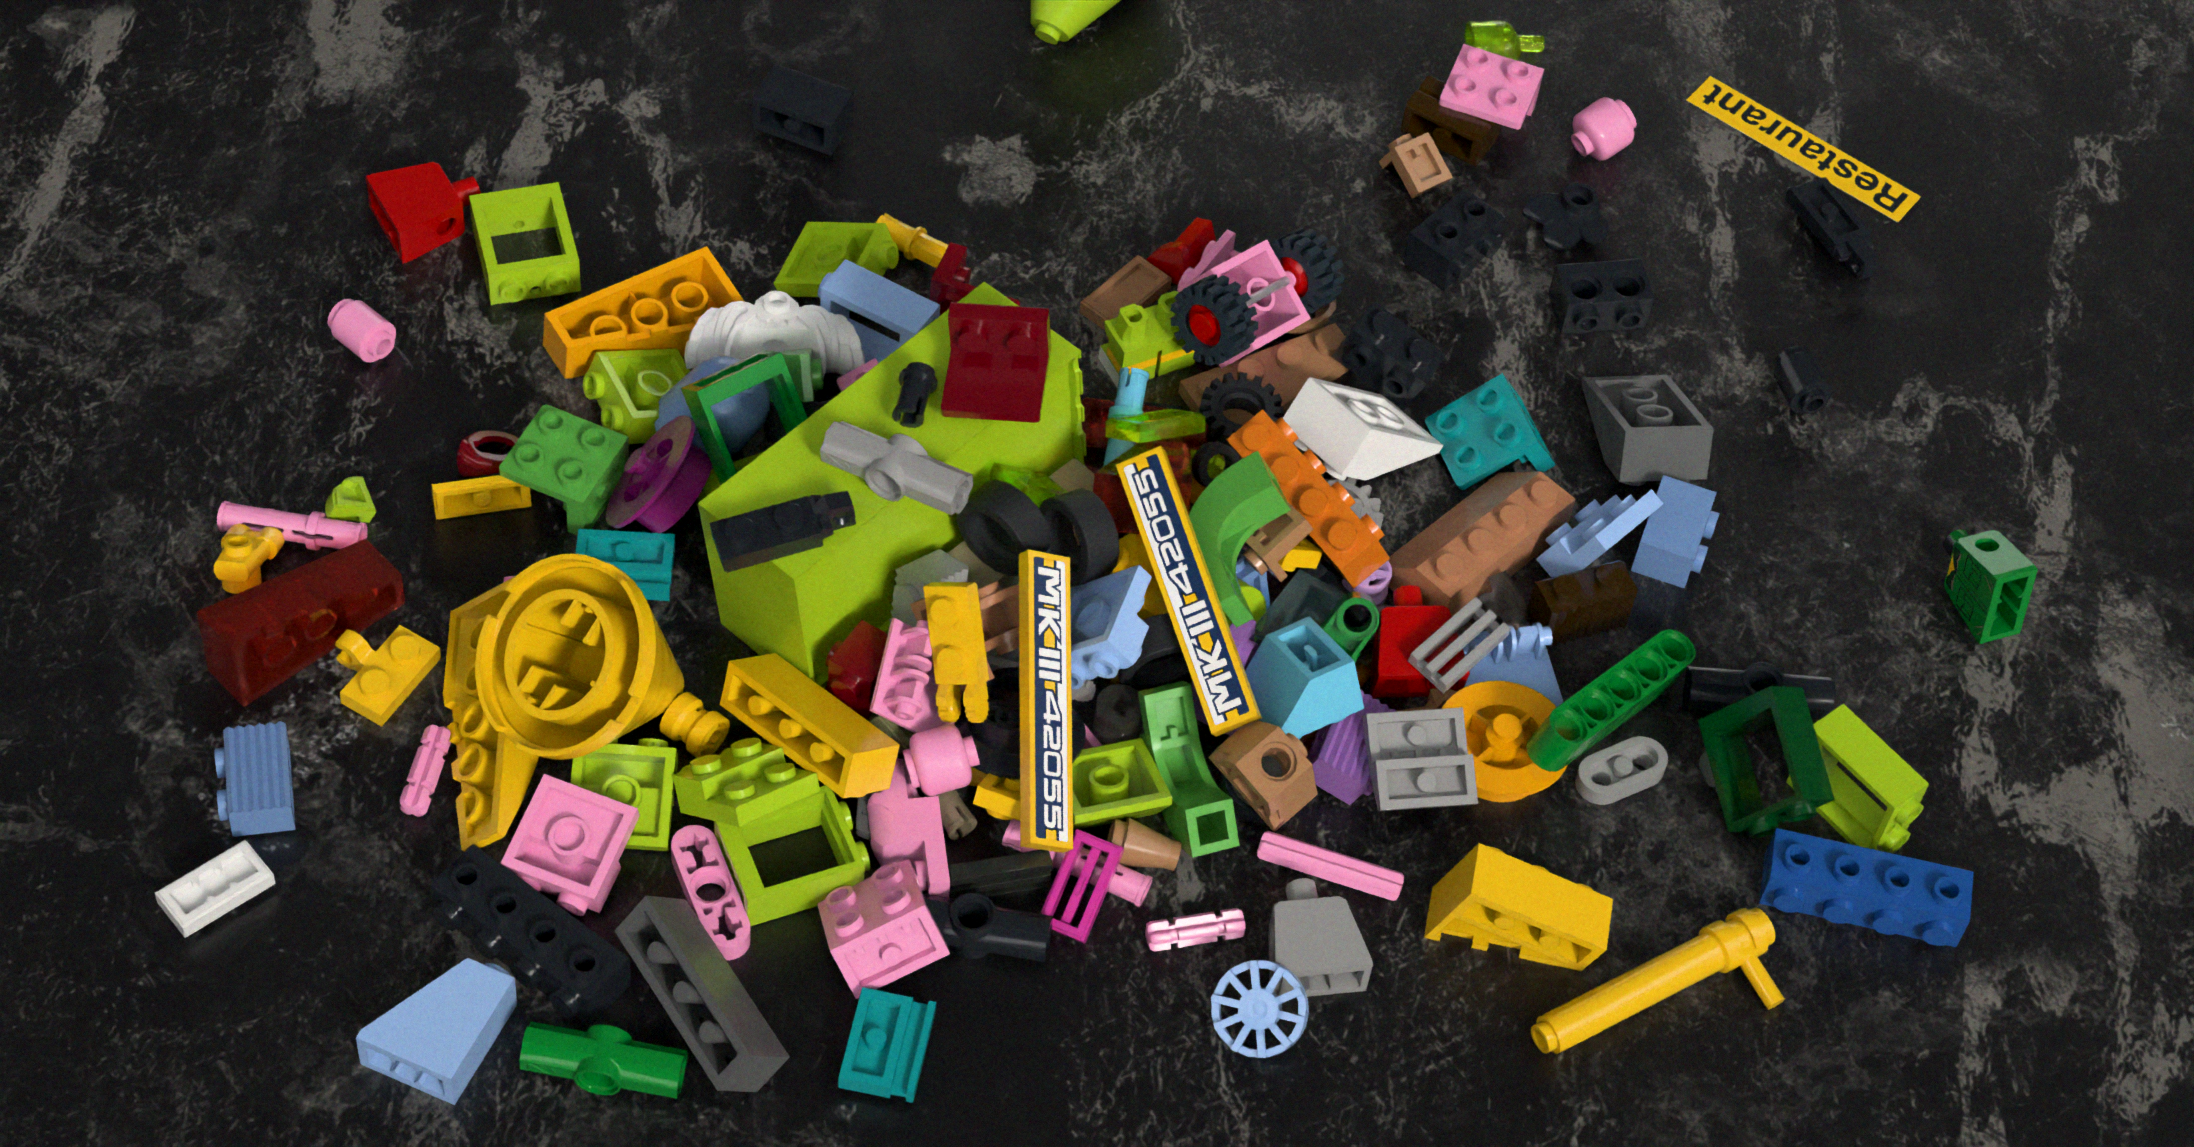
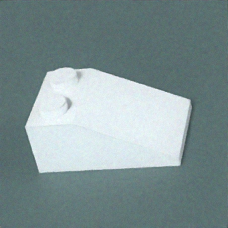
[1283,377,1444,481]

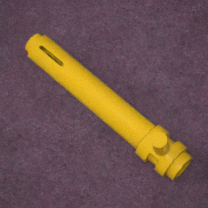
[1531,907,1785,1054]

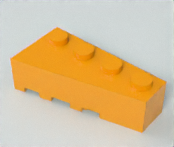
[543,246,745,379]

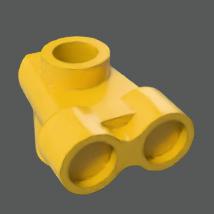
[214,523,284,594]

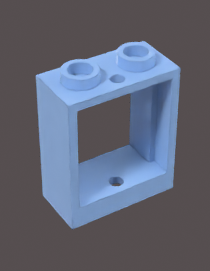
[818,259,940,363]

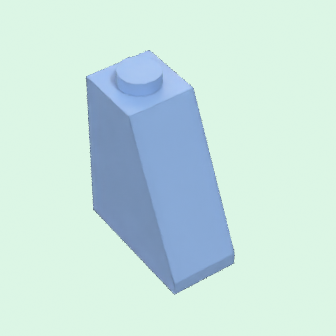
[356,958,517,1105]

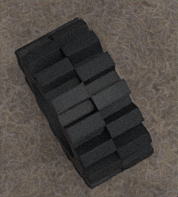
[1196,372,1284,460]

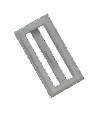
[1408,597,1511,694]

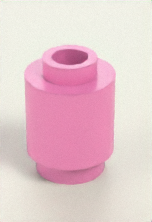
[328,299,396,362]

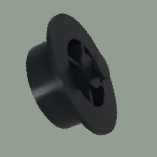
[955,667,1086,779]

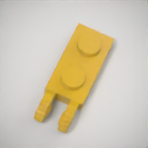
[923,582,989,723]

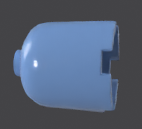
[655,356,770,469]

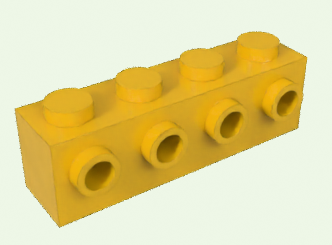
[720,653,900,799]

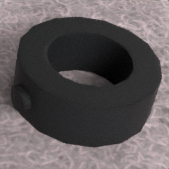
[1191,441,1240,487]

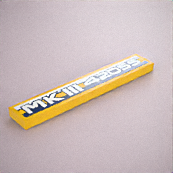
[1116,446,1262,737]
[1019,549,1073,853]

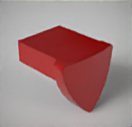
[1146,217,1216,285]

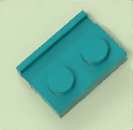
[575,529,675,601]
[838,987,936,1103]

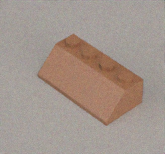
[1388,471,1576,617]

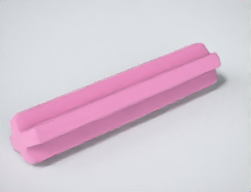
[1257,831,1404,901]

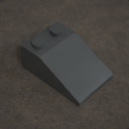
[1582,375,1714,486]

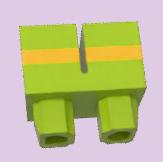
[1098,291,1195,388]

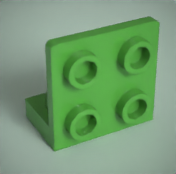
[499,404,629,536]

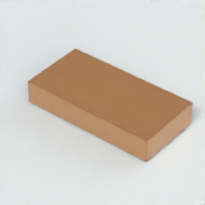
[1079,255,1172,330]

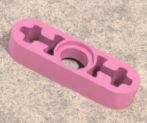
[671,825,751,960]

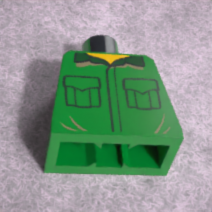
[1943,529,2038,644]

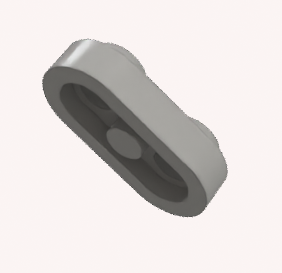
[1575,736,1668,805]

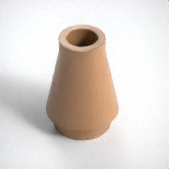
[1104,817,1182,871]

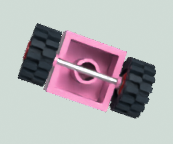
[1170,228,1345,369]

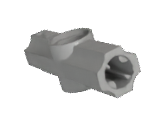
[820,421,973,515]

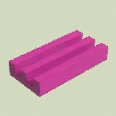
[1040,829,1125,944]

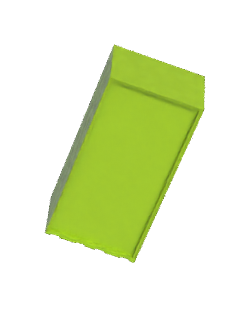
[698,281,1087,689]

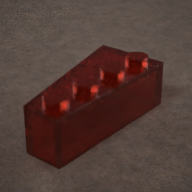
[196,539,405,707]

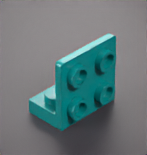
[1425,373,1556,490]

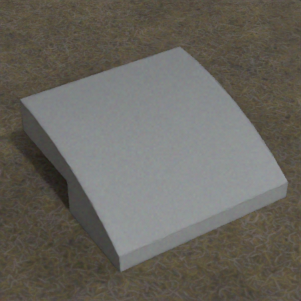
[1362,707,1478,811]

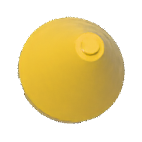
[475,554,684,760]

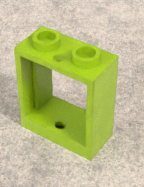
[469,182,581,305]
[1786,703,1929,854]
[714,785,870,926]

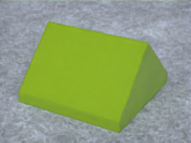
[1072,738,1172,831]

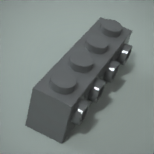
[614,895,790,1092]

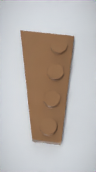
[1178,323,1349,425]

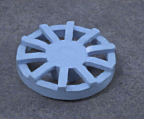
[1211,959,1309,1058]

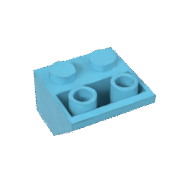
[1245,616,1364,739]

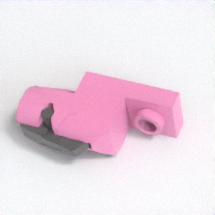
[856,758,950,898]

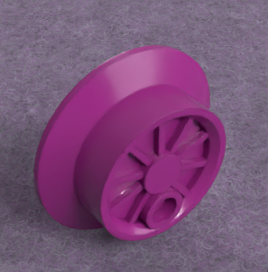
[606,415,712,533]

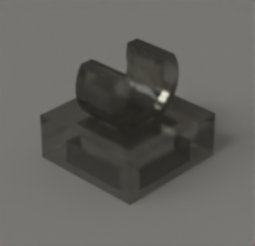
[1477,570,1532,631]

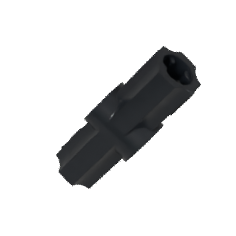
[1683,662,1836,720]
[923,893,1053,962]

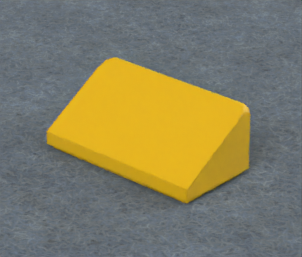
[431,475,531,520]

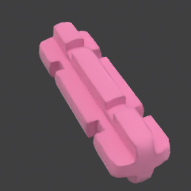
[399,724,451,817]
[1145,908,1246,951]

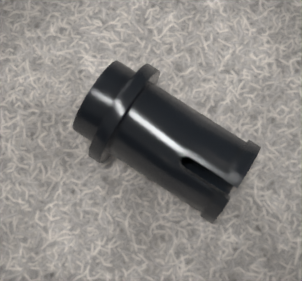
[892,362,938,428]

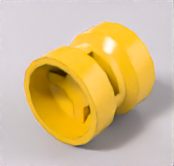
[660,692,730,758]

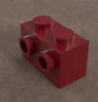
[825,620,888,719]

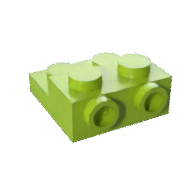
[774,222,899,311]
[583,348,690,444]
[570,738,678,851]
[672,738,820,827]

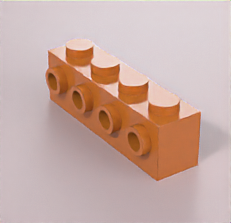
[1226,409,1390,589]

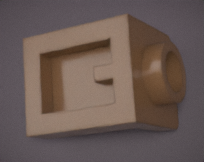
[1378,132,1453,199]
[1242,503,1314,582]

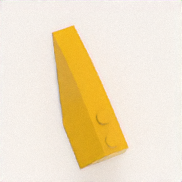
[443,576,539,852]

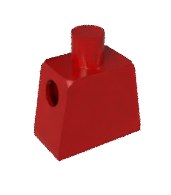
[366,162,481,264]
[1370,585,1470,698]

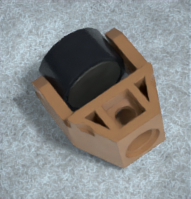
[1208,720,1318,832]

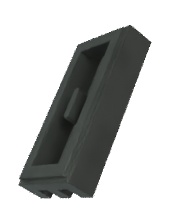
[948,850,1053,901]

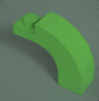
[1189,450,1291,628]
[1138,680,1240,858]

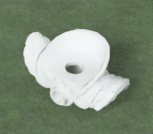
[684,291,865,392]

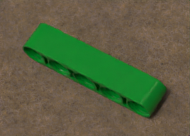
[1526,629,1696,772]

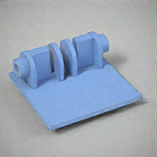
[1458,622,1563,707]

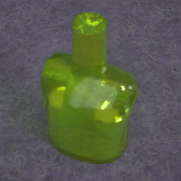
[1464,20,1545,61]

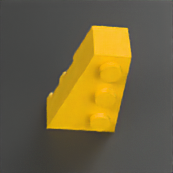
[1424,843,1613,971]

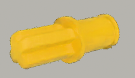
[876,213,948,268]

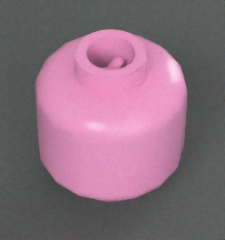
[1571,97,1637,161]
[902,724,980,796]

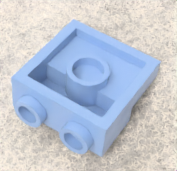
[1536,489,1664,577]
[1070,565,1152,689]

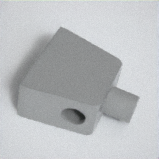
[1268,878,1373,998]

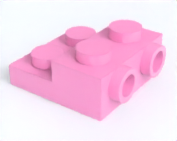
[500,774,640,916]

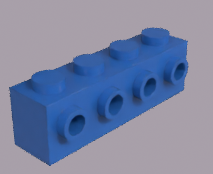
[1759,828,1974,947]

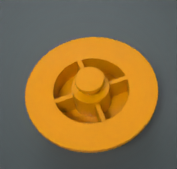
[1442,681,1568,802]

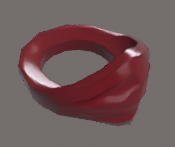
[456,430,519,477]

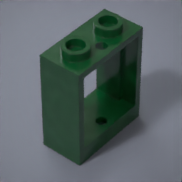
[1698,686,1835,838]

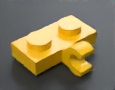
[335,625,441,727]

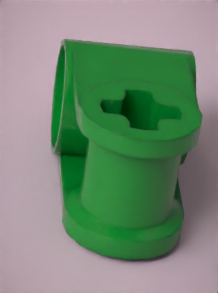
[1319,591,1379,662]

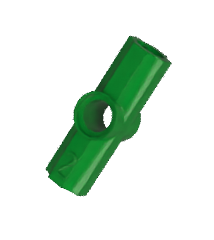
[519,1022,687,1099]

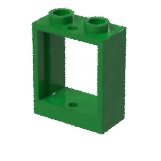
[681,349,807,486]

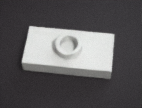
[155,840,275,938]

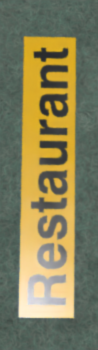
[1686,76,1921,222]

